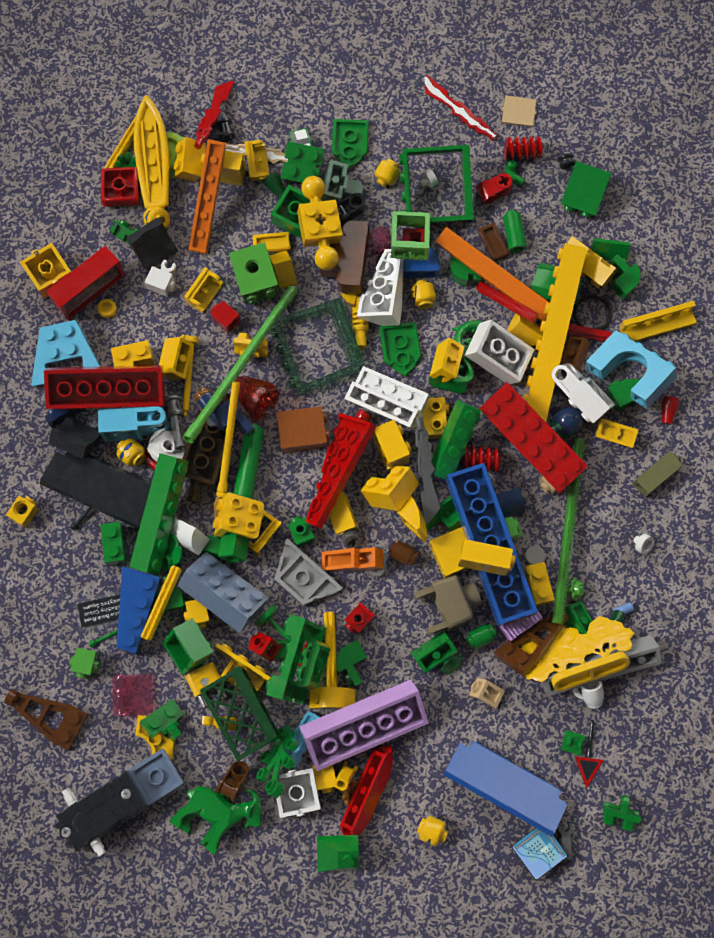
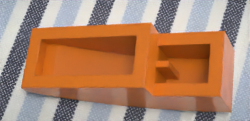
[322,547,383,571]

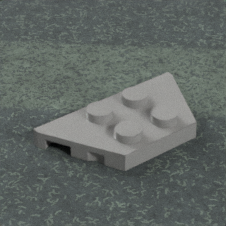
[274,538,343,606]

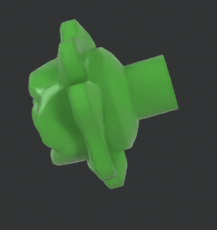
[565,577,585,601]

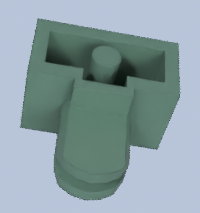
[321,160,363,203]

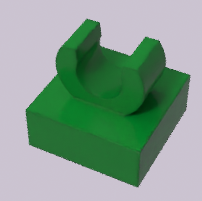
[560,730,585,756]

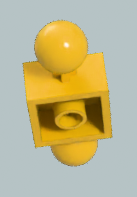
[297,176,343,270]

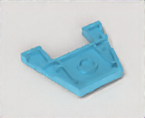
[31,320,102,387]

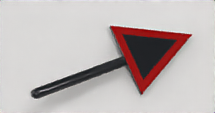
[574,720,604,788]

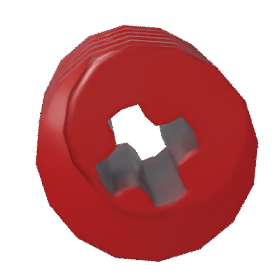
[504,136,543,161]
[460,445,501,473]

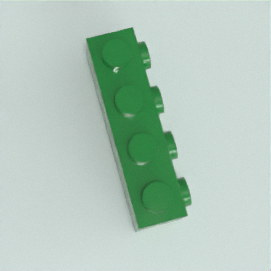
[431,399,482,480]

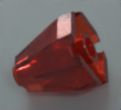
[235,375,280,421]

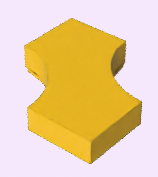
[135,715,175,760]

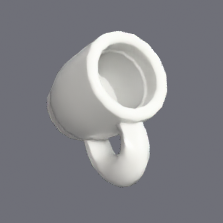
[571,681,604,709]

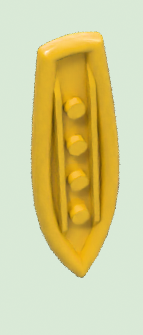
[133,95,169,209]

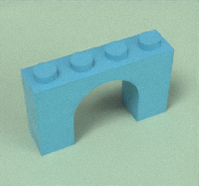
[586,330,677,409]

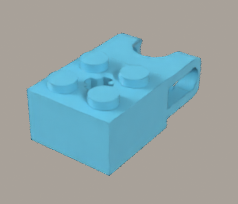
[98,406,170,442]

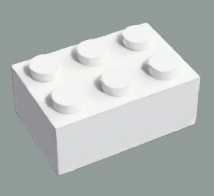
[465,320,535,384]

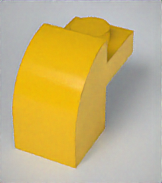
[309,687,356,710]

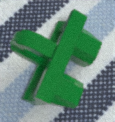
[602,795,641,832]

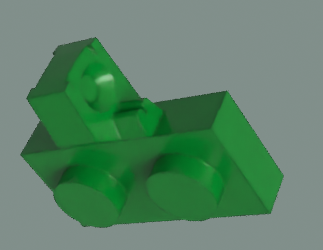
[139,698,184,742]

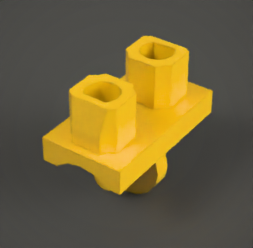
[233,333,268,363]

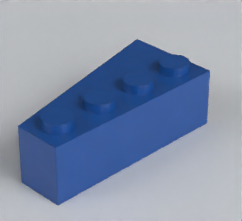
[116,566,162,656]

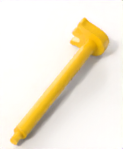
[180,335,199,417]

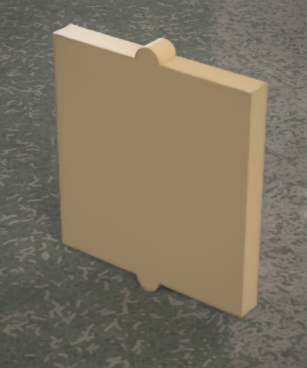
[502,95,536,127]

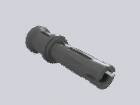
[165,395,187,452]

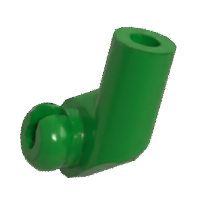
[505,161,525,187]

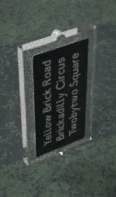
[74,590,121,632]

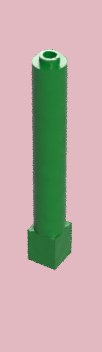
[218,424,264,563]

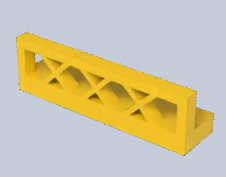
[619,301,697,342]

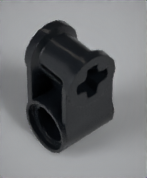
[204,118,235,145]
[337,193,366,226]

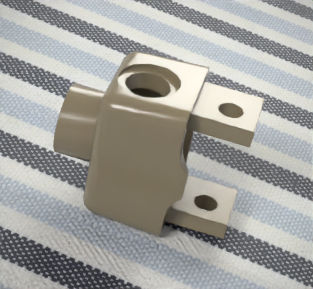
[413,576,482,636]

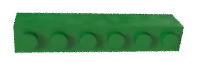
[129,453,189,574]

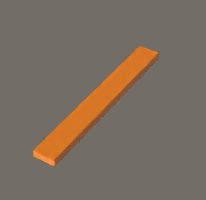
[435,227,549,322]

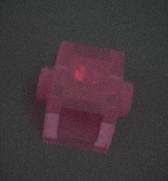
[370,226,391,255]

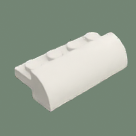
[344,366,430,428]

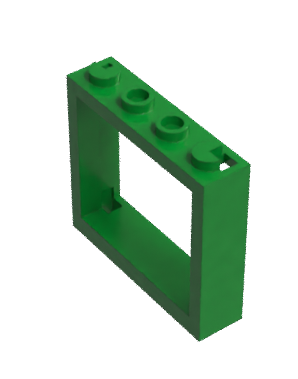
[399,145,474,223]

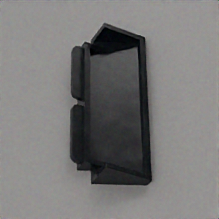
[40,452,152,529]

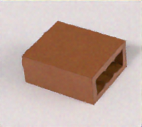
[276,406,330,453]

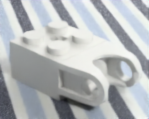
[552,363,616,423]

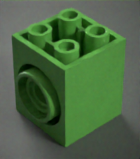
[229,242,280,305]

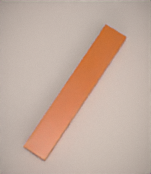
[188,139,227,254]

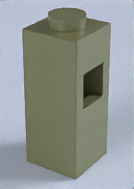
[632,451,683,497]

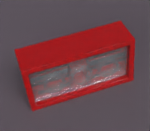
[46,245,125,321]

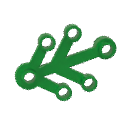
[256,725,299,798]

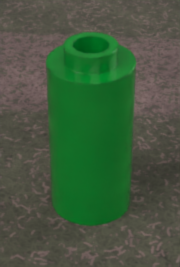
[503,210,527,253]

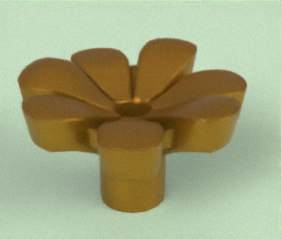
[338,780,358,806]

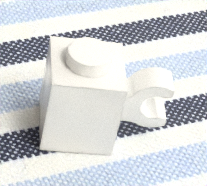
[144,260,176,296]

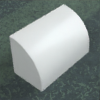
[170,517,209,555]

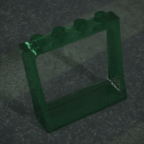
[270,297,365,396]

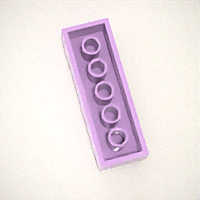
[299,680,429,771]

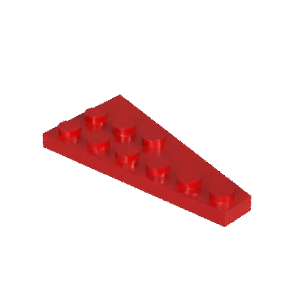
[305,413,376,529]

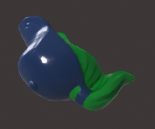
[550,406,587,438]

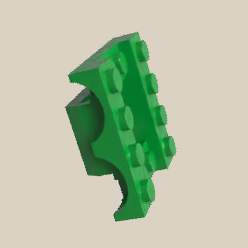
[266,614,331,705]

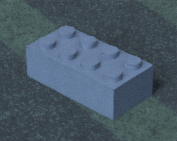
[178,552,268,633]

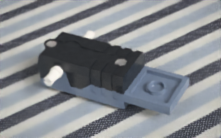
[55,748,184,857]

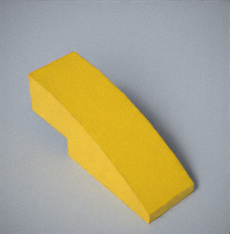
[397,496,427,542]

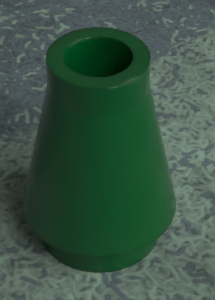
[264,172,285,200]

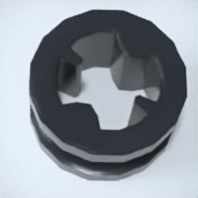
[558,153,576,169]

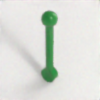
[89,629,118,647]

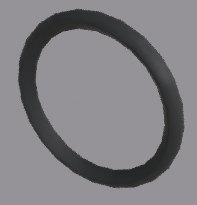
[573,295,612,330]

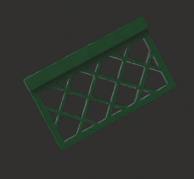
[200,665,282,761]

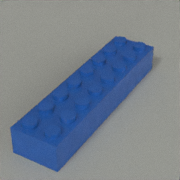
[446,463,538,627]

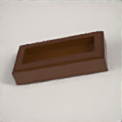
[477,222,510,262]

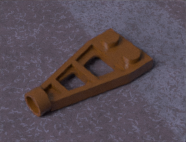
[494,612,569,677]
[4,689,89,750]

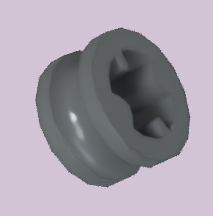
[342,530,361,549]

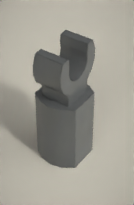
[557,823,574,860]

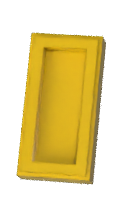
[252,232,291,253]

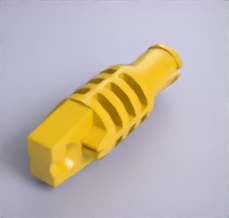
[352,297,369,349]

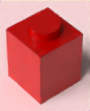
[210,300,241,333]

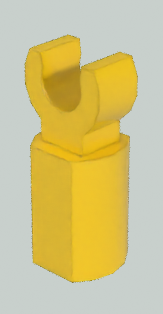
[202,716,238,731]
[334,761,358,791]

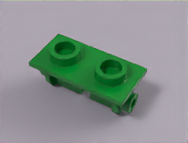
[110,219,139,245]

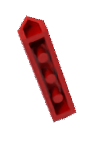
[340,745,393,835]

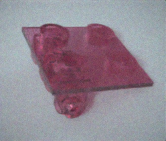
[112,673,153,716]

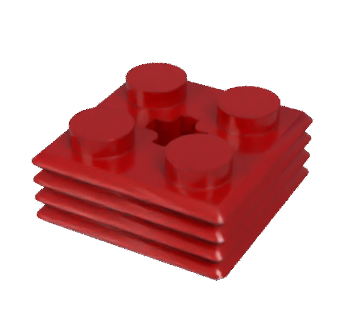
[101,167,140,207]

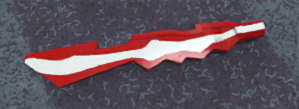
[424,75,497,141]

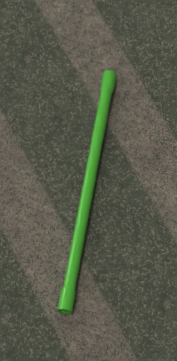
[183,286,298,443]

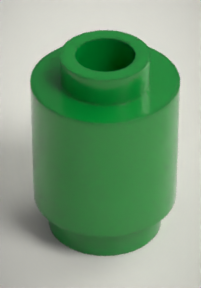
[466,624,497,650]

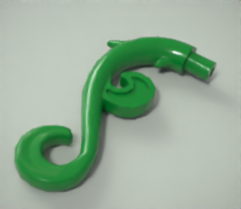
[452,320,483,385]

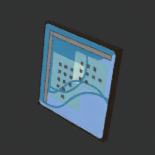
[511,828,568,881]

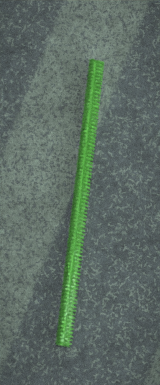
[552,438,585,624]

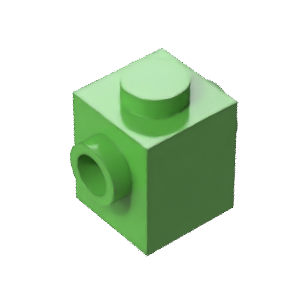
[69,648,100,679]

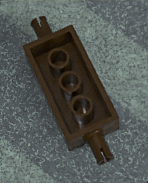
[182,393,237,503]

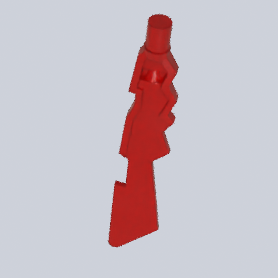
[194,81,234,149]

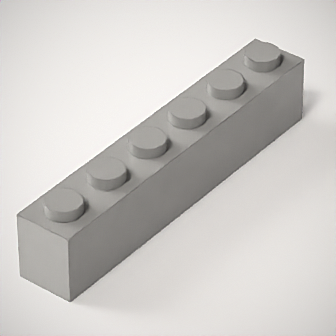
[541,635,662,696]

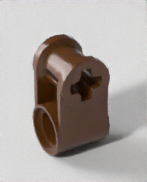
[215,761,249,802]

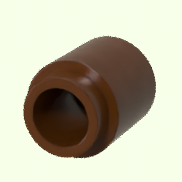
[388,540,419,566]

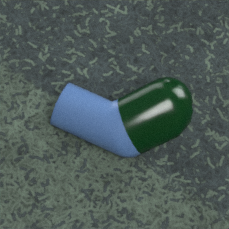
[611,602,634,624]

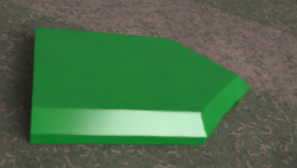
[331,119,369,170]
[379,322,421,377]

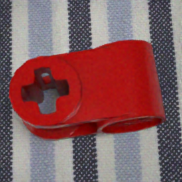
[476,173,512,204]

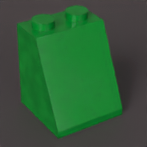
[561,161,611,218]

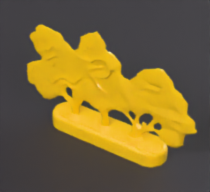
[520,616,635,691]

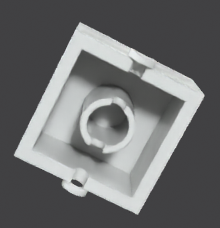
[276,768,321,818]

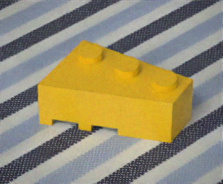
[567,236,618,289]

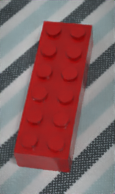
[44,365,165,409]
[479,382,589,493]

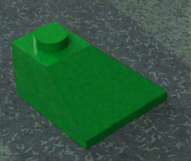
[317,835,359,872]

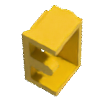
[246,510,283,556]

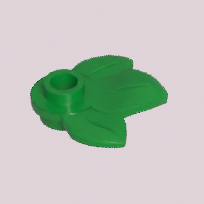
[162,534,182,572]

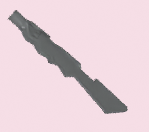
[415,417,440,524]

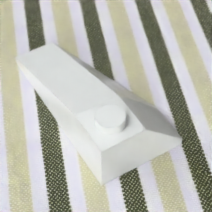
[357,249,403,326]

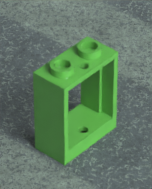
[391,211,430,260]

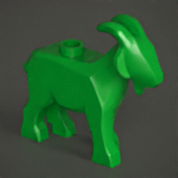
[169,786,262,855]

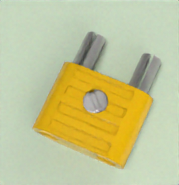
[185,662,227,708]

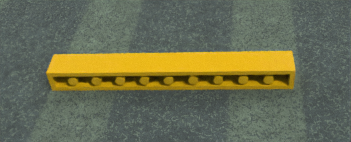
[523,243,587,421]

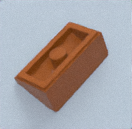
[560,335,591,372]

